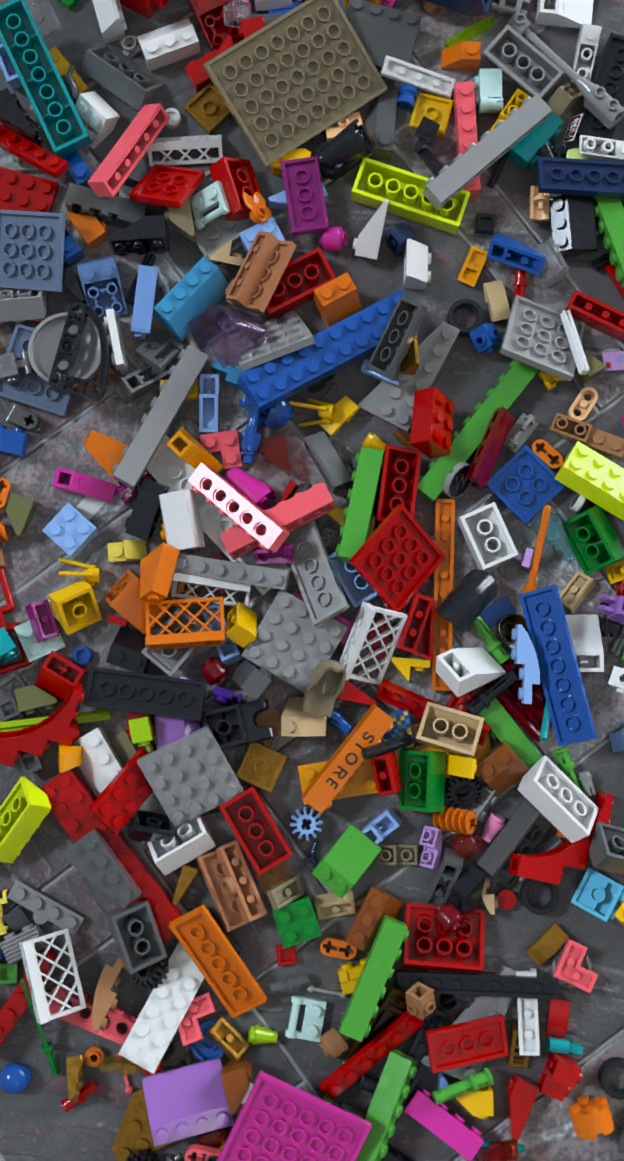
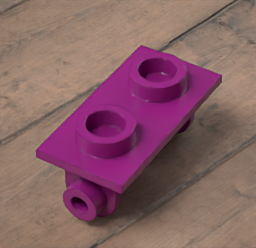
[116,470,154,504]
[252,544,294,565]

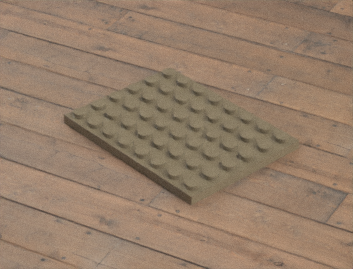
[203,0,388,168]

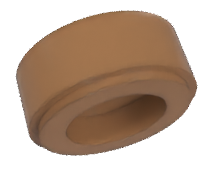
[221,875,237,897]

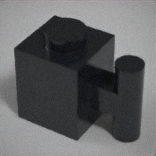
[414,116,440,153]

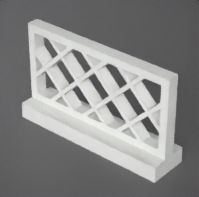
[339,601,408,685]
[19,928,86,1024]

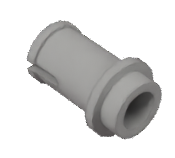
[578,770,596,797]

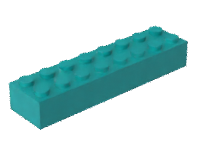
[0,0,92,158]

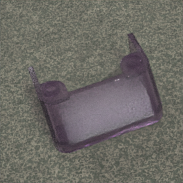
[187,303,269,369]

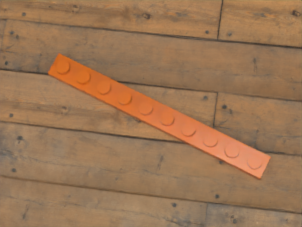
[431,499,455,691]

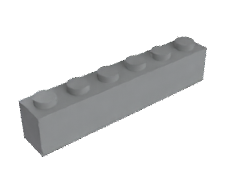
[174,553,291,590]

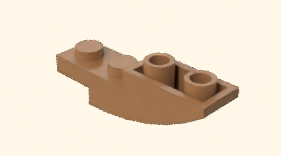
[550,413,624,460]
[92,956,124,1033]

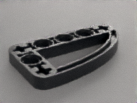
[48,302,110,401]

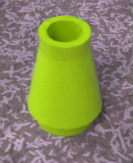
[248,1024,278,1045]

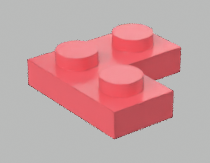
[199,430,243,470]
[553,938,598,993]
[178,992,216,1046]

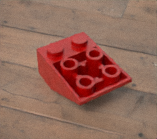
[187,0,242,51]

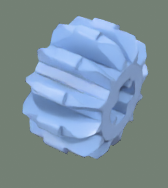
[290,806,323,841]

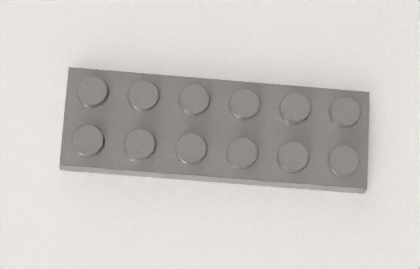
[282,520,349,626]

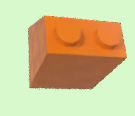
[314,272,362,328]
[103,569,167,634]

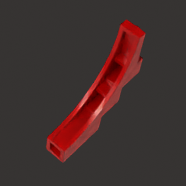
[0,683,85,767]
[508,791,614,885]

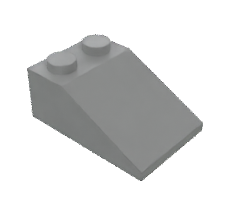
[141,607,207,677]

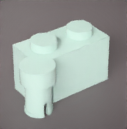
[474,68,503,113]

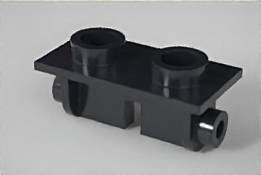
[600,602,620,637]

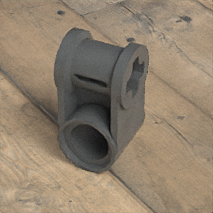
[3,403,43,433]

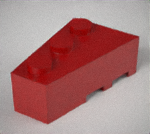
[395,593,435,661]

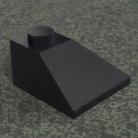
[128,809,175,842]

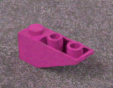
[52,467,117,503]

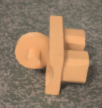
[529,186,550,222]

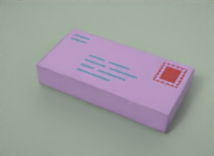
[601,351,624,373]

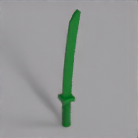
[20,979,60,1075]

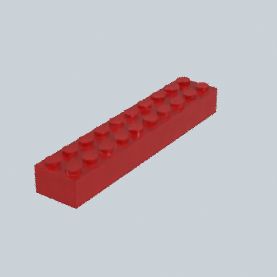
[40,768,184,944]

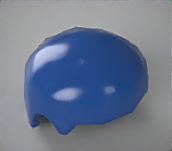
[0,1062,32,1094]

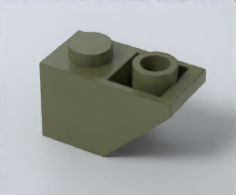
[14,685,61,715]

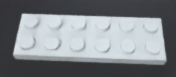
[119,942,204,1074]

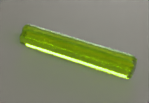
[444,16,494,48]

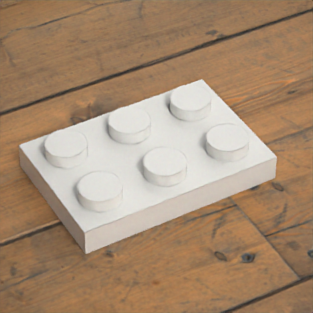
[104,308,129,375]

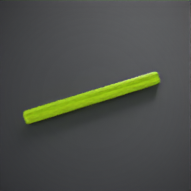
[0,709,111,732]

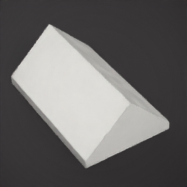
[159,489,205,551]

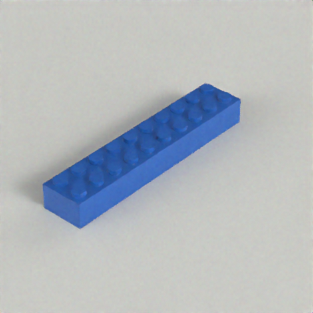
[237,290,406,414]

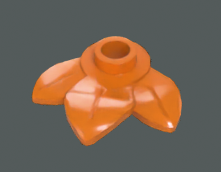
[242,192,272,224]

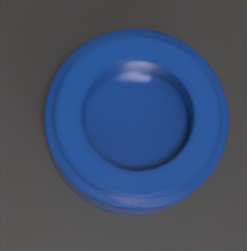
[72,646,93,665]

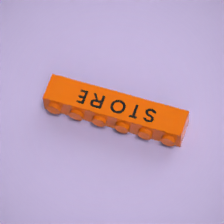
[301,703,395,814]

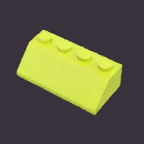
[0,776,51,864]

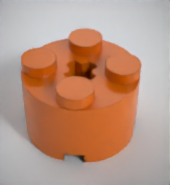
[568,1095,615,1140]

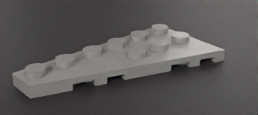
[358,321,460,432]
[421,965,516,1080]

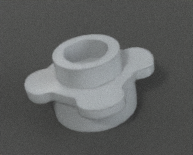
[119,35,140,56]

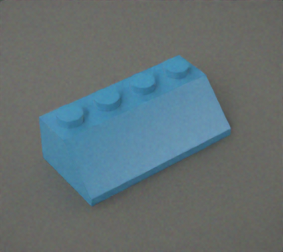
[153,256,229,341]

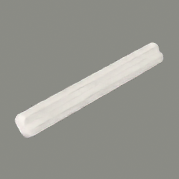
[560,310,590,375]

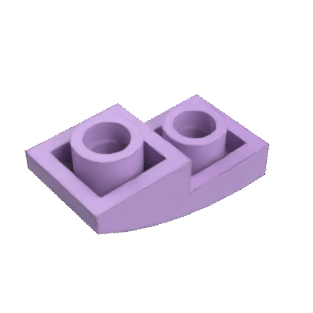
[418,825,442,871]

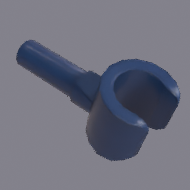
[304,840,319,869]

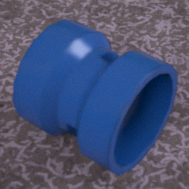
[397,84,419,111]

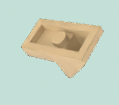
[207,240,244,266]

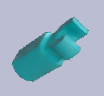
[546,1037,583,1055]

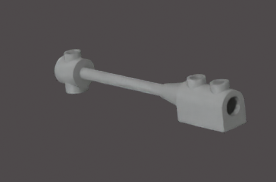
[507,12,624,130]

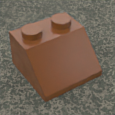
[476,740,530,794]
[220,1056,253,1115]

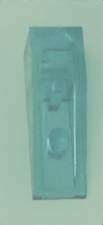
[527,507,575,563]

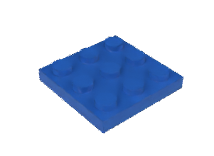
[486,445,565,525]

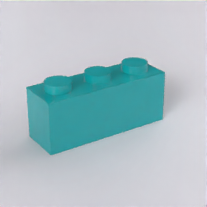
[508,112,564,170]

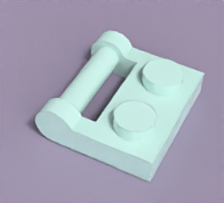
[189,181,230,230]
[285,995,327,1042]

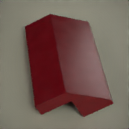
[465,406,515,489]
[484,659,553,742]

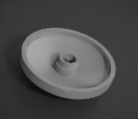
[28,312,101,387]

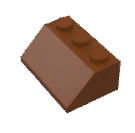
[345,884,406,953]

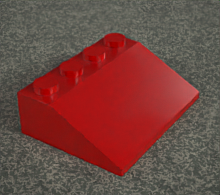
[401,903,485,974]

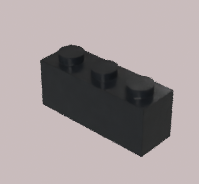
[125,478,170,541]

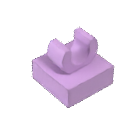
[514,548,534,571]

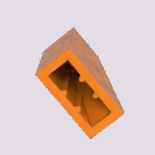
[84,430,130,485]
[139,542,179,606]

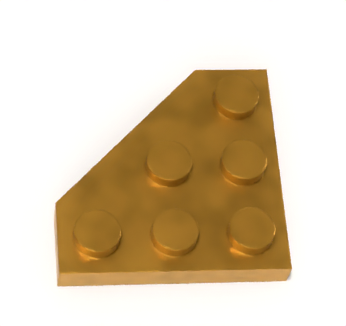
[112,1087,174,1161]

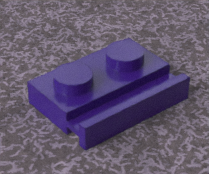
[213,686,243,706]

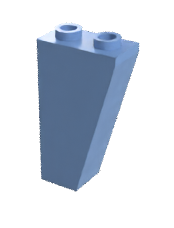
[131,265,158,341]

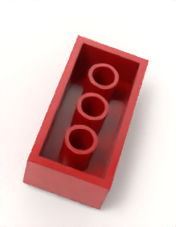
[265,247,336,319]
[219,785,293,876]

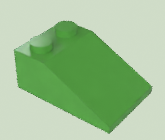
[311,823,382,899]

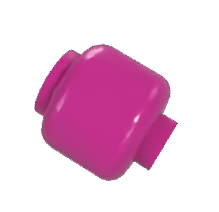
[319,226,347,252]

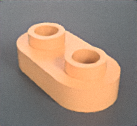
[568,387,598,421]

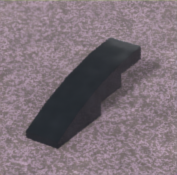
[62,260,87,305]

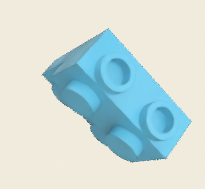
[571,867,624,922]

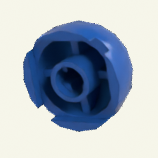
[261,398,295,429]

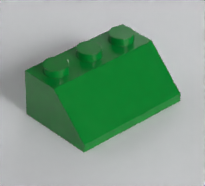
[559,505,624,575]
[399,750,446,813]

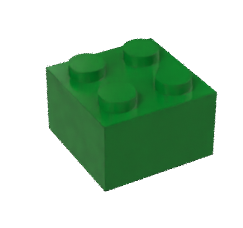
[272,894,322,948]

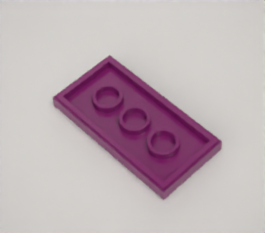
[280,156,329,236]

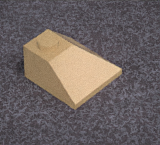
[281,697,326,737]

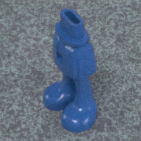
[239,398,263,464]

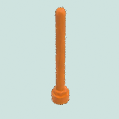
[521,505,551,594]

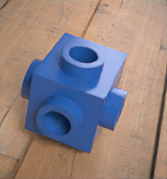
[469,323,502,354]

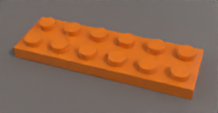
[169,904,267,1018]

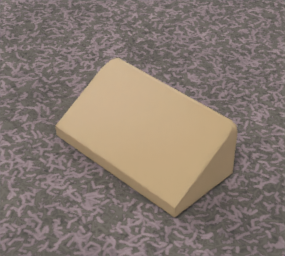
[560,570,596,614]
[314,889,356,920]

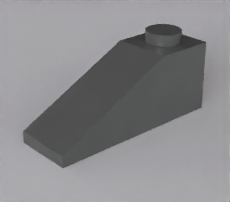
[115,356,172,404]
[423,847,464,906]

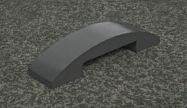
[0,696,43,776]

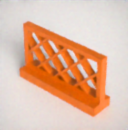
[145,597,226,650]

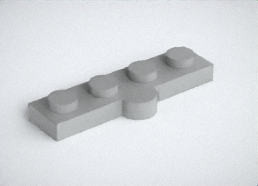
[7,879,85,936]

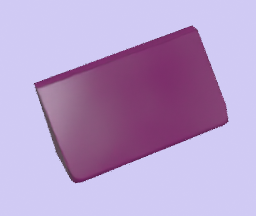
[26,599,60,643]

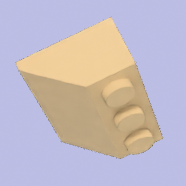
[416,701,485,758]

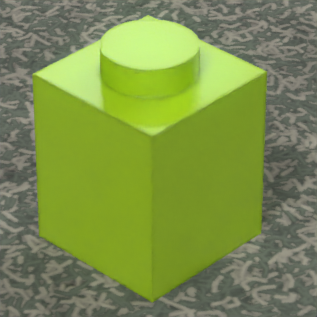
[128,716,154,747]

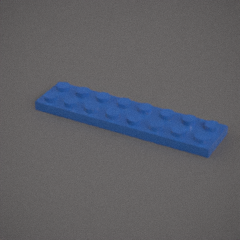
[519,584,598,747]

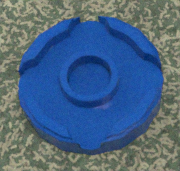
[190,1020,225,1061]

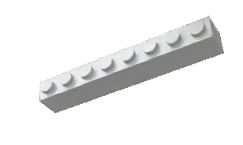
[423,94,552,210]
[112,345,209,490]

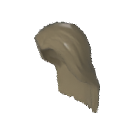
[302,660,346,717]

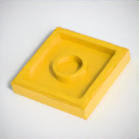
[409,92,454,137]

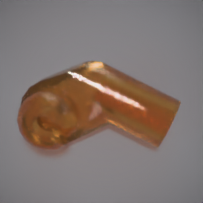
[393,428,412,447]

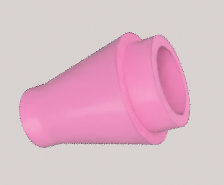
[481,812,505,843]

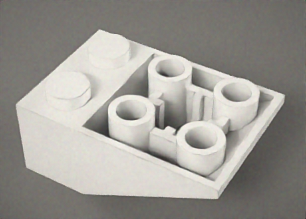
[536,0,593,29]
[565,614,604,672]
[435,647,506,697]

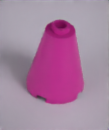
[225,468,277,518]

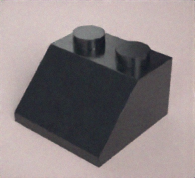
[106,626,150,674]

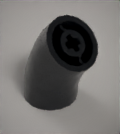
[435,569,497,633]

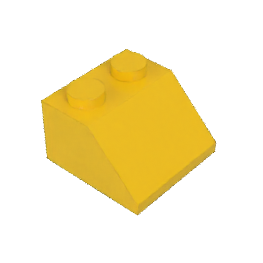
[48,579,102,635]

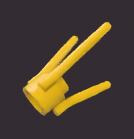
[289,398,337,427]
[58,558,100,586]

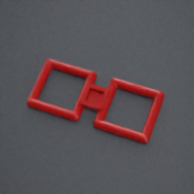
[0,567,32,675]

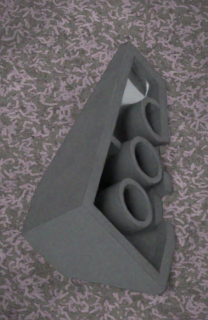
[363,87,398,160]

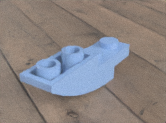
[511,624,540,704]

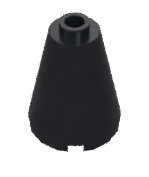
[319,119,373,167]

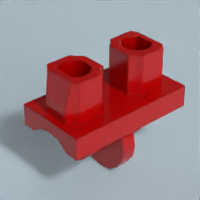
[446,687,479,712]

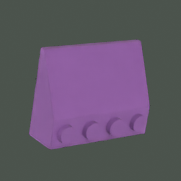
[142,1057,234,1146]

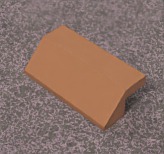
[225,231,297,313]
[196,840,267,933]

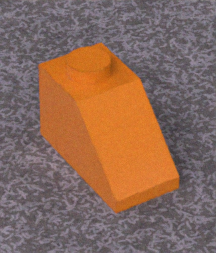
[441,41,481,71]
[67,212,109,251]

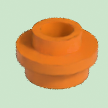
[84,1046,105,1067]

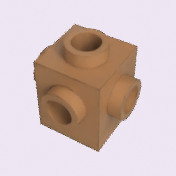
[405,981,436,1020]

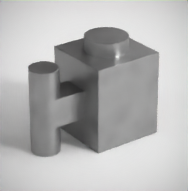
[0,351,33,384]

